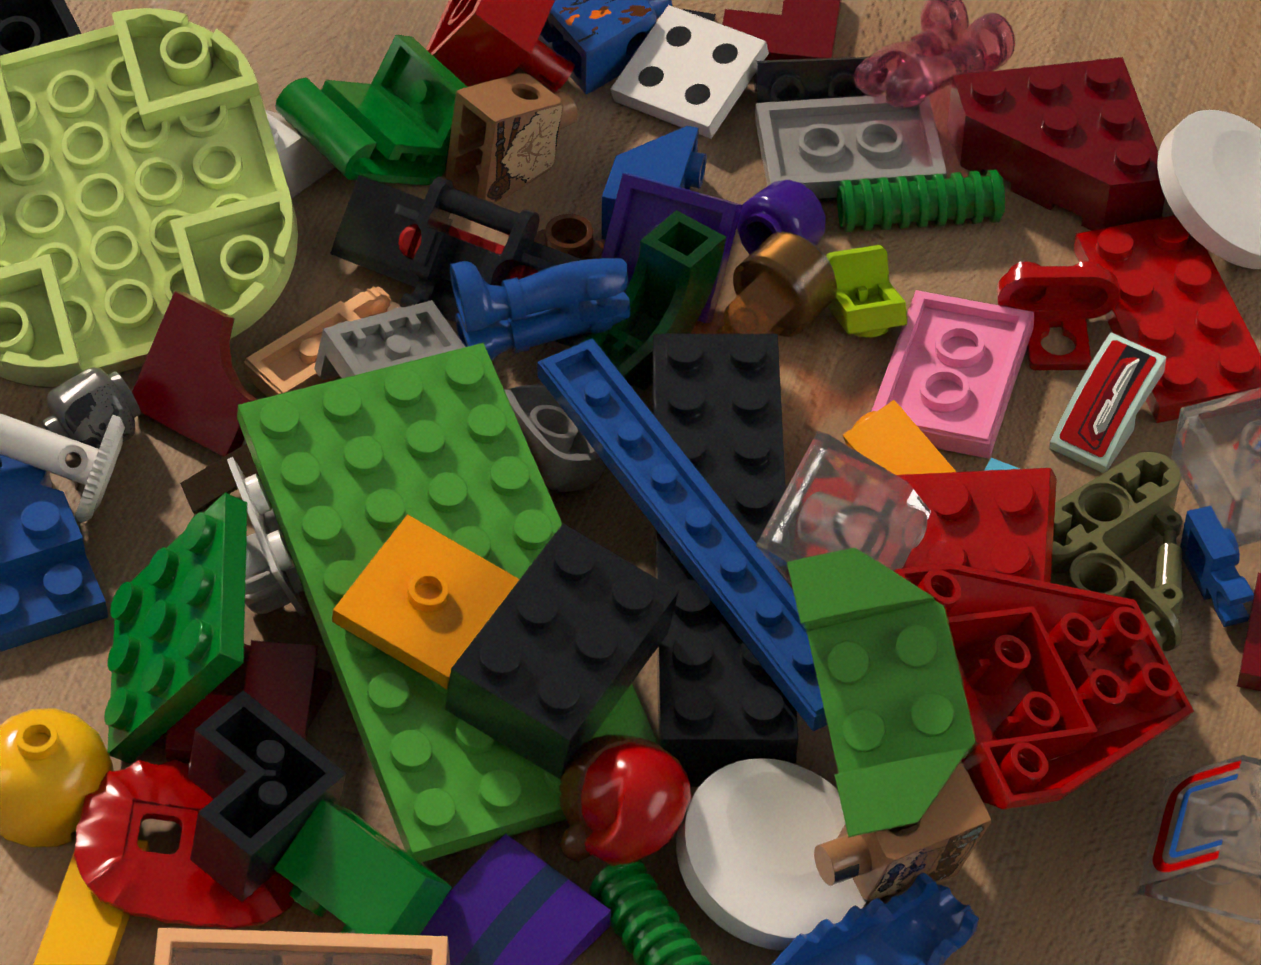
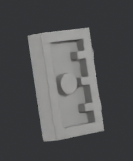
[314,300,465,380]

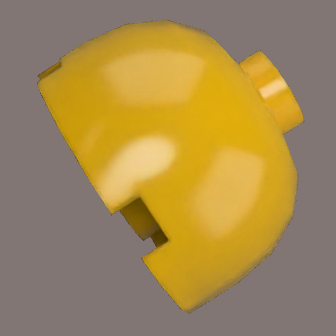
[0,708,114,847]

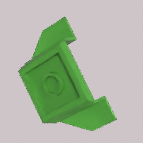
[787,548,977,838]

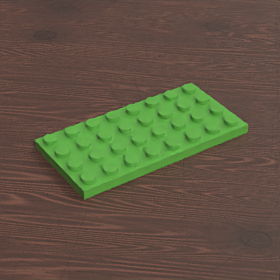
[237,343,659,863]

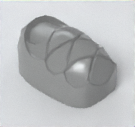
[504,385,607,492]

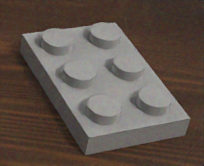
[755,92,947,199]

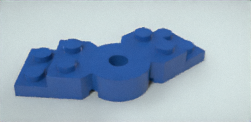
[0,454,108,652]

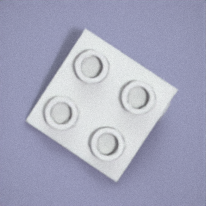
[227,457,307,617]

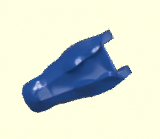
[771,873,979,965]

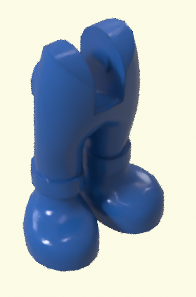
[450,258,631,361]

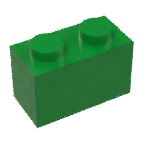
[274,799,452,935]

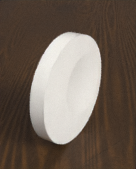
[1157,110,1261,269]
[676,758,867,951]

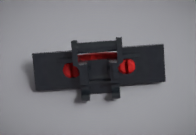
[330,175,591,347]

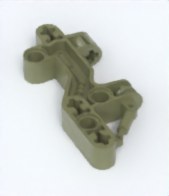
[1051,452,1184,651]

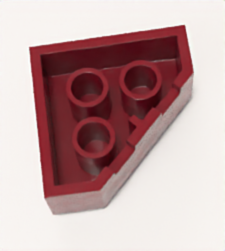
[947,57,1165,231]

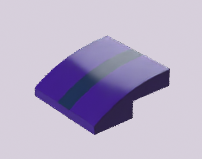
[420,833,611,965]

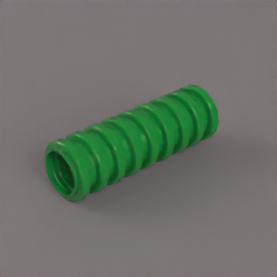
[837,170,1005,233]
[589,860,712,965]

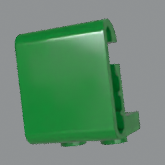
[275,35,467,185]

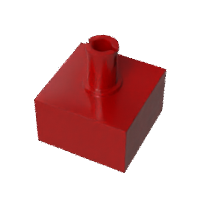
[426,0,575,94]

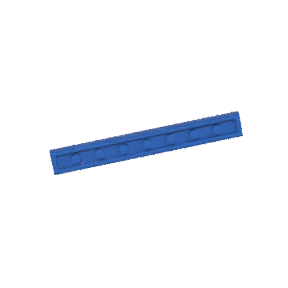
[537,338,828,732]

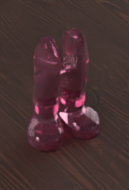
[854,0,1015,108]

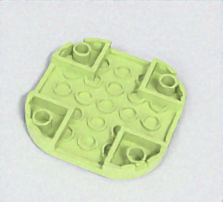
[0,8,298,387]

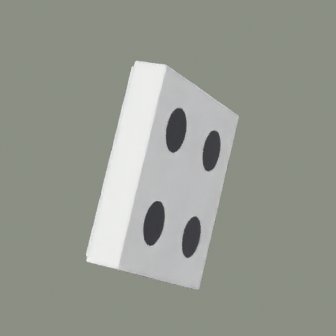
[610,5,769,139]

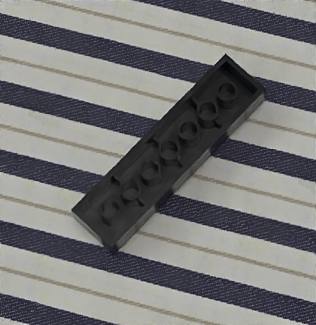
[652,334,798,787]

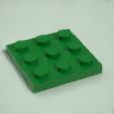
[104,493,247,764]

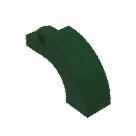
[579,210,726,391]

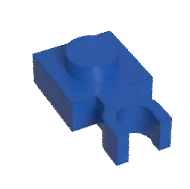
[1180,505,1254,627]

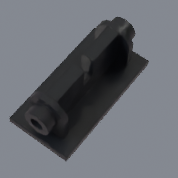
[754,57,873,103]

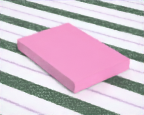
[871,290,1034,459]

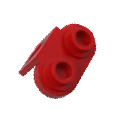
[996,261,1120,370]

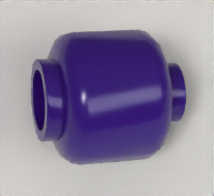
[737,180,826,258]

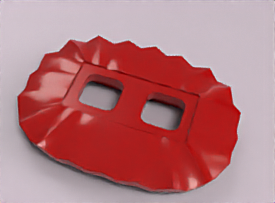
[74,760,295,930]

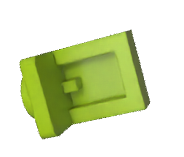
[826,245,907,337]

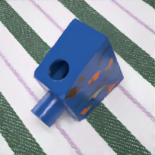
[538,0,672,94]

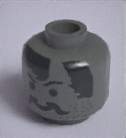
[42,367,141,458]

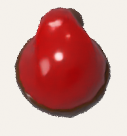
[559,735,692,865]

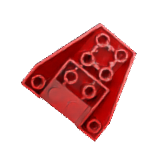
[894,563,1194,810]

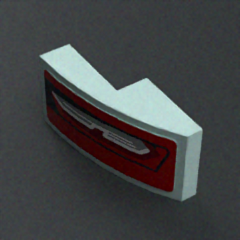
[1049,332,1166,473]

